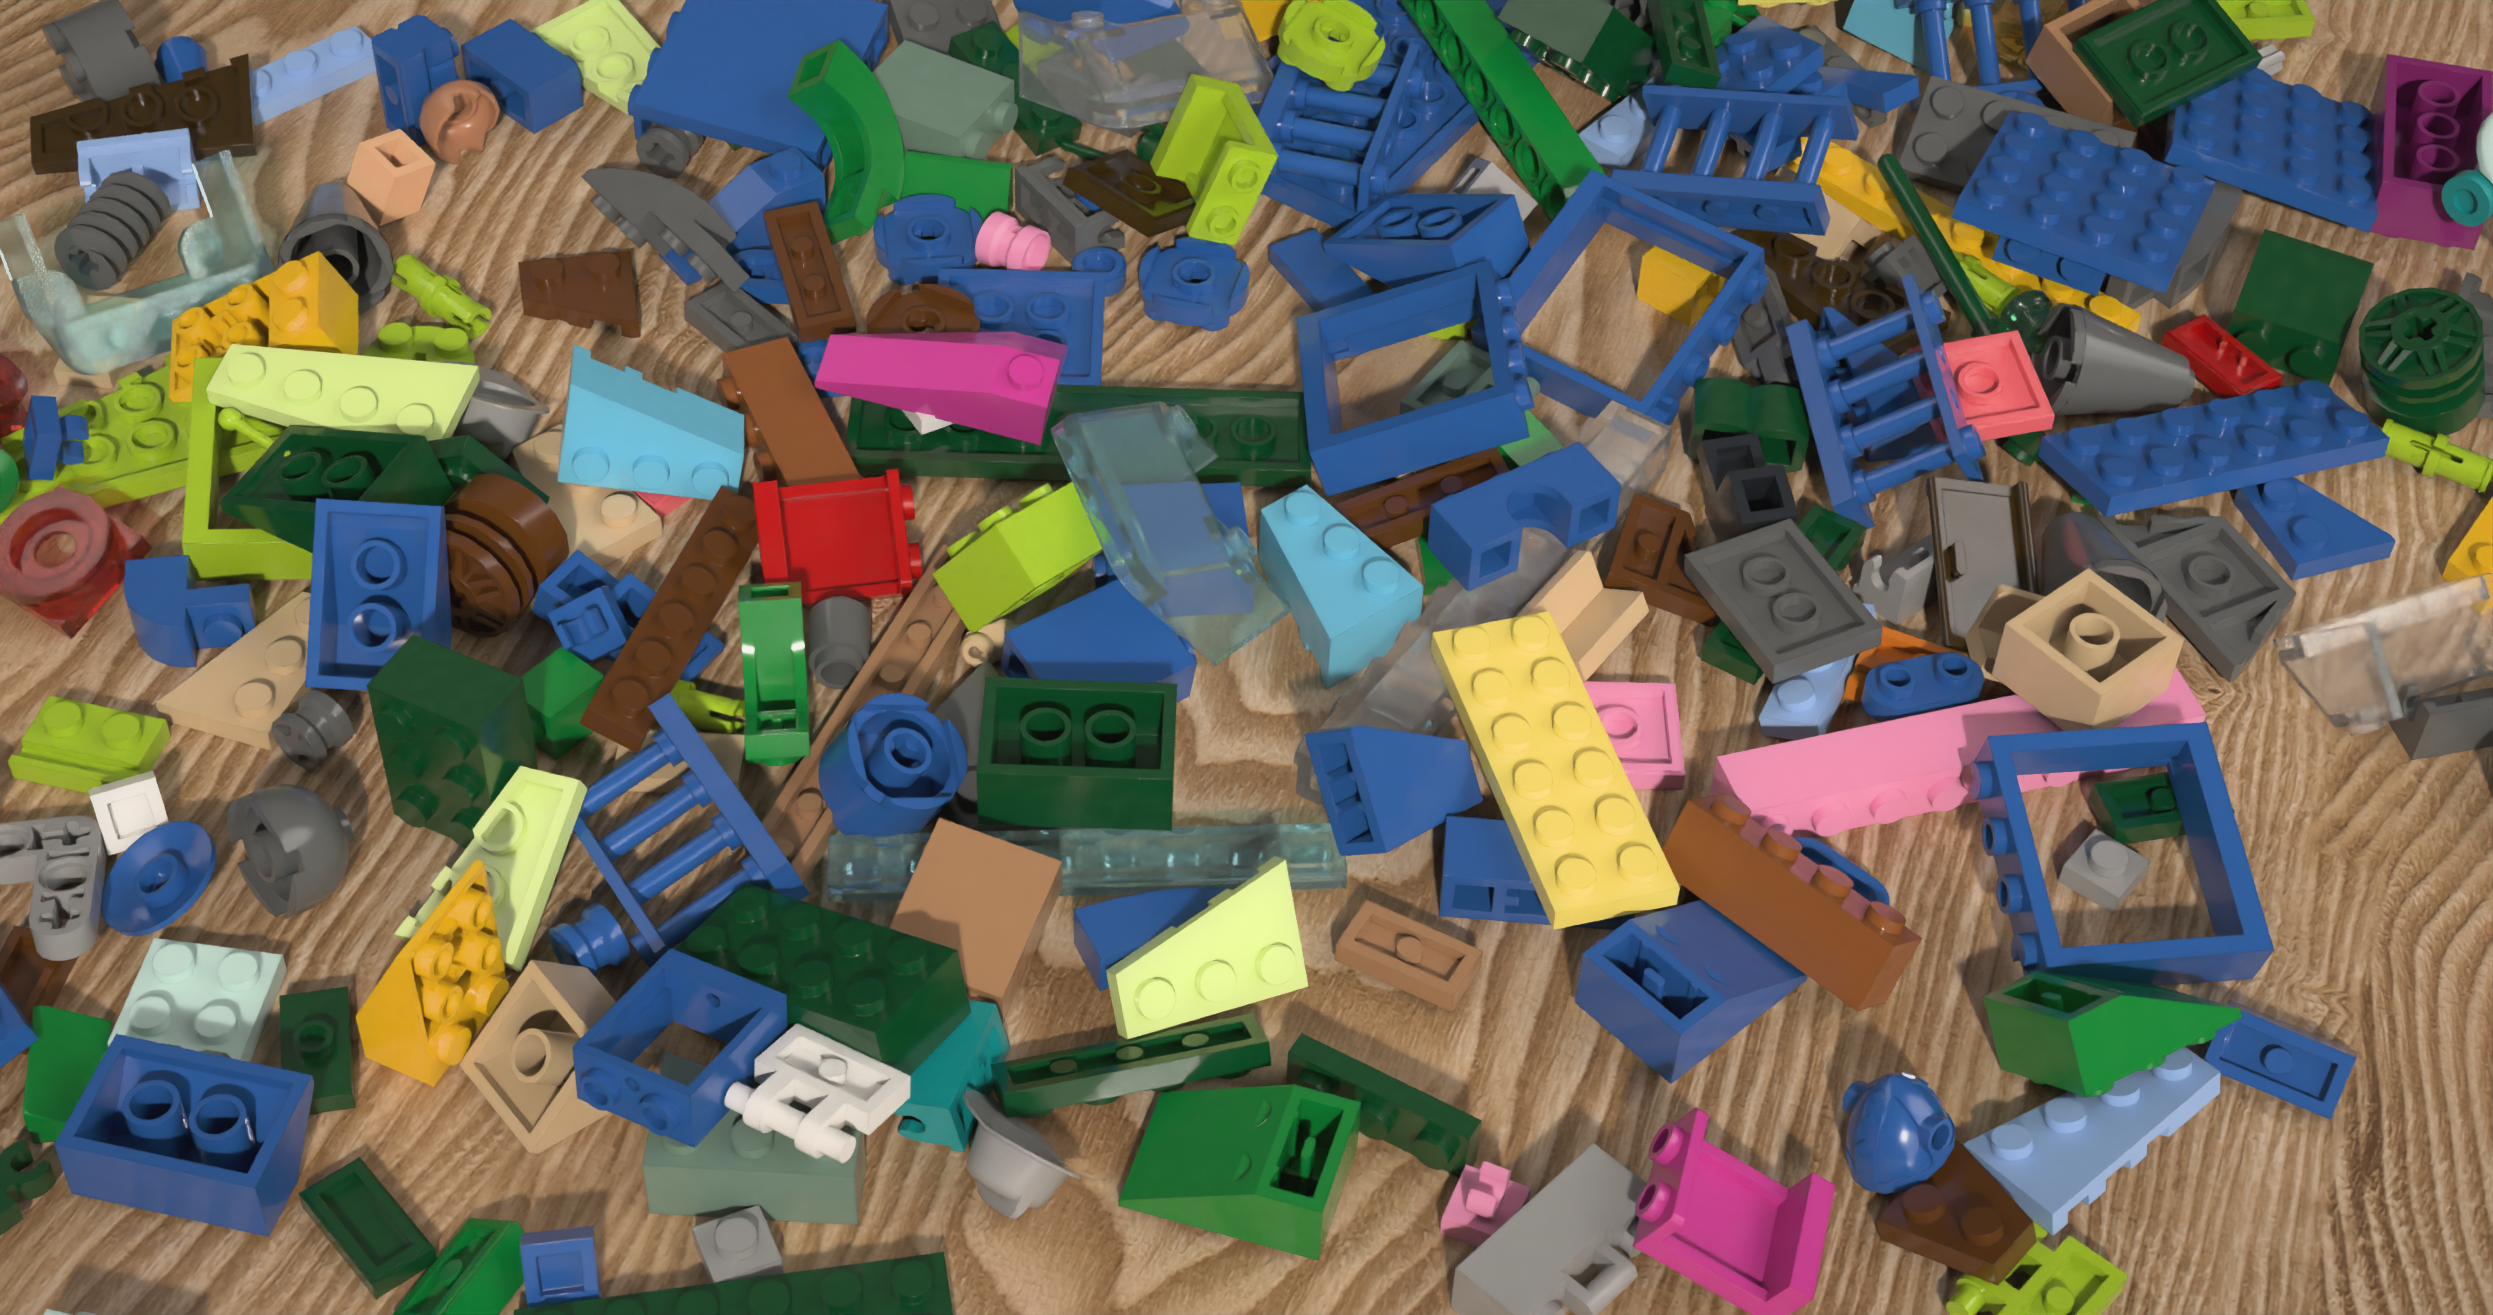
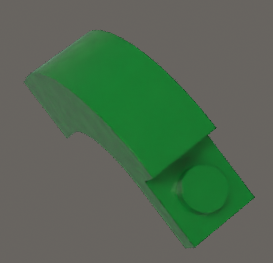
[787,39,905,244]
[738,581,811,766]

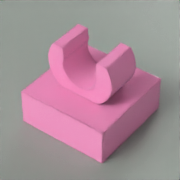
[1440,1161,1531,1247]

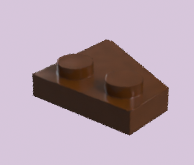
[518,251,640,338]
[1603,493,1717,627]
[1876,1140,2037,1286]

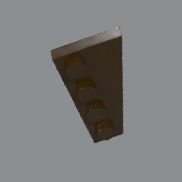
[30,54,257,175]
[1730,229,1951,356]

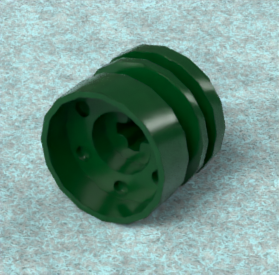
[2359,287,2486,438]

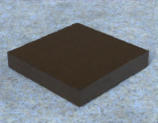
[1063,149,1196,238]

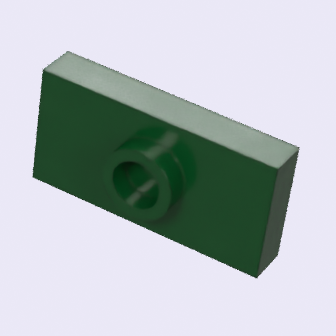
[279,986,356,1114]

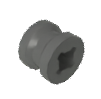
[636,122,703,178]
[271,690,354,770]

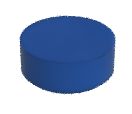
[1072,247,1127,297]

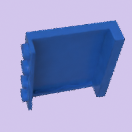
[627,0,888,175]

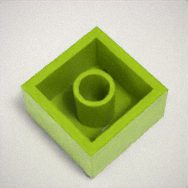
[932,480,1116,634]

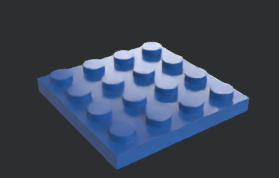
[2164,68,2378,233]
[1952,111,2216,294]

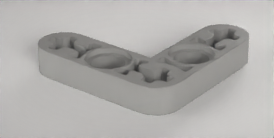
[0,815,107,961]

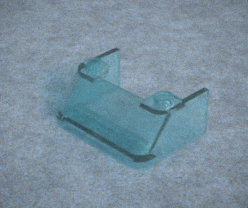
[0,150,274,376]
[1051,401,1293,666]

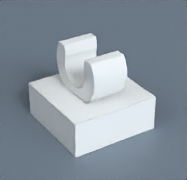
[88,771,169,856]

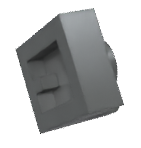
[1861,234,1949,298]

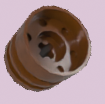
[444,474,570,637]

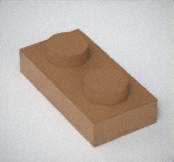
[1335,900,1483,1012]

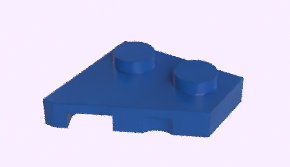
[2233,477,2395,581]

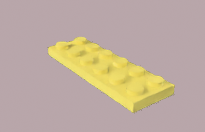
[1430,611,1680,930]

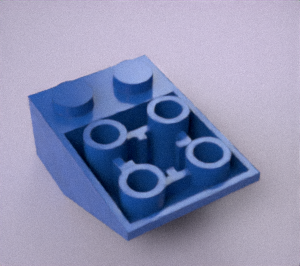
[1575,900,1807,1084]

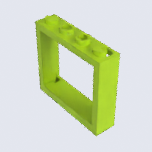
[182,357,412,581]

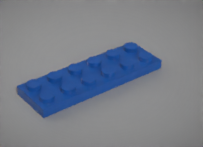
[2038,380,2390,517]

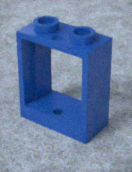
[572,948,788,1148]

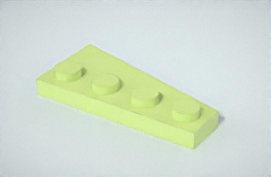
[530,0,661,118]

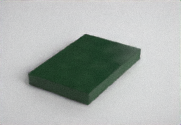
[2072,0,2263,129]

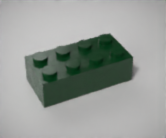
[674,883,971,1076]

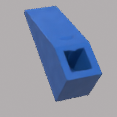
[1816,307,1936,463]

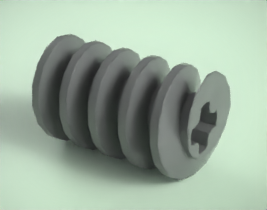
[54,171,171,291]

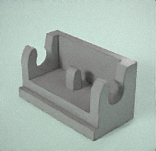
[1852,533,1955,626]

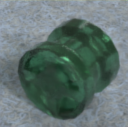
[2000,290,2054,359]

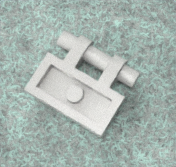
[724,1023,911,1163]

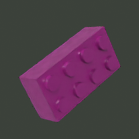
[2370,54,2493,250]

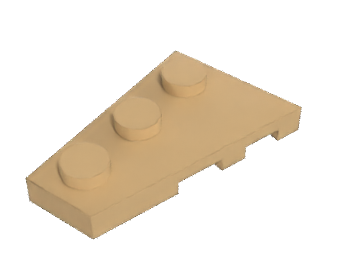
[512,424,663,568]
[155,591,315,751]

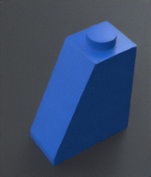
[1304,725,1483,856]

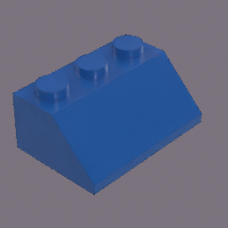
[54,1034,314,1237]

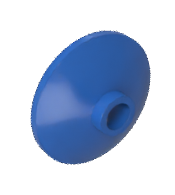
[101,821,216,936]

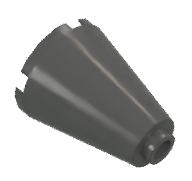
[277,182,394,315]
[2031,303,2195,415]
[2042,512,2168,623]

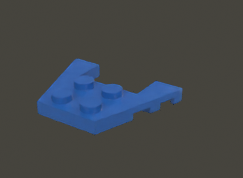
[1726,66,1920,173]

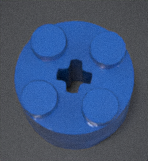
[818,693,968,843]

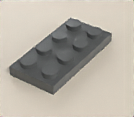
[1899,76,2137,194]

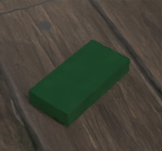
[298,1157,437,1299]

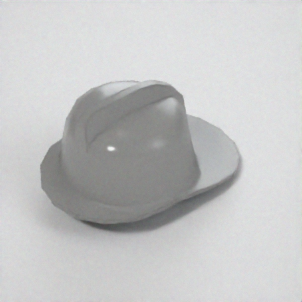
[441,361,550,459]
[962,1090,1082,1219]

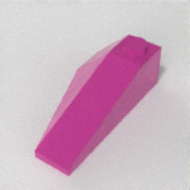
[815,332,1068,445]

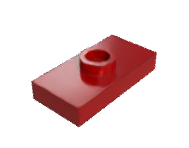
[2161,314,2283,399]

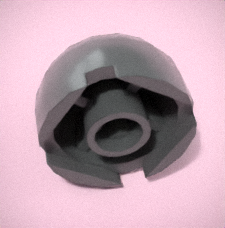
[227,784,353,919]

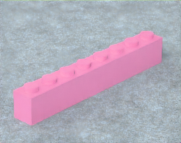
[1709,666,2206,838]

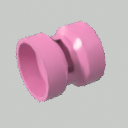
[975,211,1051,271]

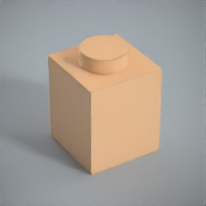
[345,129,436,226]

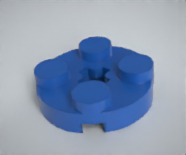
[873,194,983,285]
[1139,237,1250,331]

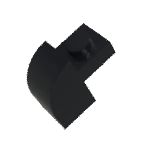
[1697,433,1799,542]

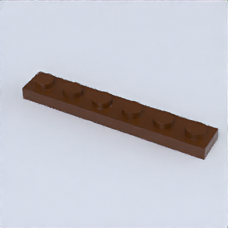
[579,486,759,753]

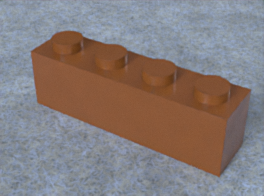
[716,337,862,488]
[1662,793,1922,1011]

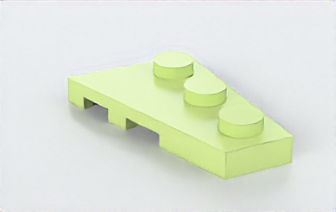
[394,766,588,972]
[1106,856,1309,1039]

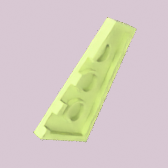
[206,344,480,441]

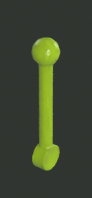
[218,407,291,456]

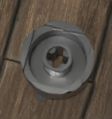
[42,0,161,102]

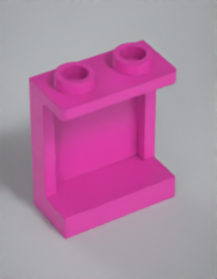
[1633,1107,1835,1315]

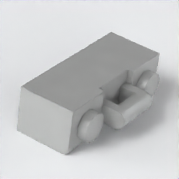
[1450,1143,1647,1315]

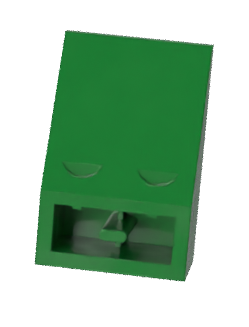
[1983,971,2242,1098]
[1118,1084,1361,1261]

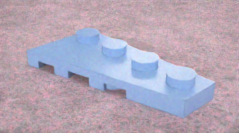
[1963,1047,2220,1236]

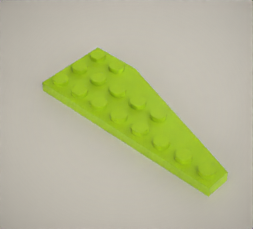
[0,354,287,535]

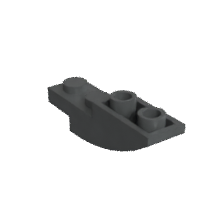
[582,168,750,292]
[2105,180,2243,310]

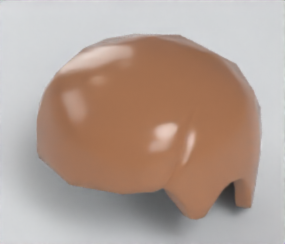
[418,79,500,164]

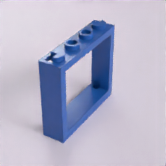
[1471,169,1769,445]
[1296,259,1535,497]
[1969,722,2274,986]

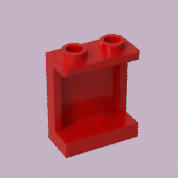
[753,468,922,608]

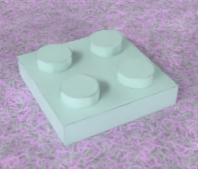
[107,938,287,1062]

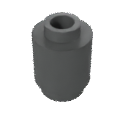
[809,596,870,689]

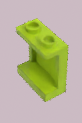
[1150,74,1278,246]

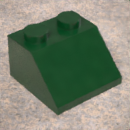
[2227,229,2375,386]

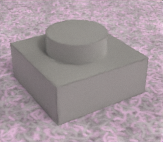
[2058,829,2151,914]
[692,1205,784,1283]

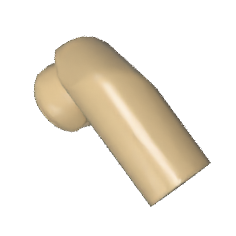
[960,618,1020,667]

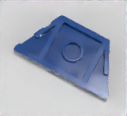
[1667,16,1824,94]

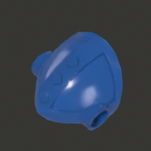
[1842,1071,1956,1194]

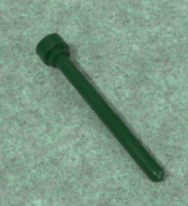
[1877,154,2013,338]

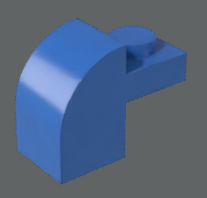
[124,555,259,668]

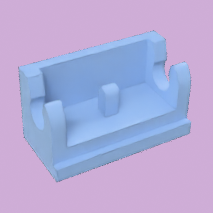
[76,128,201,211]

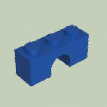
[1427,441,1621,592]

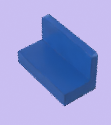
[2204,1000,2358,1120]

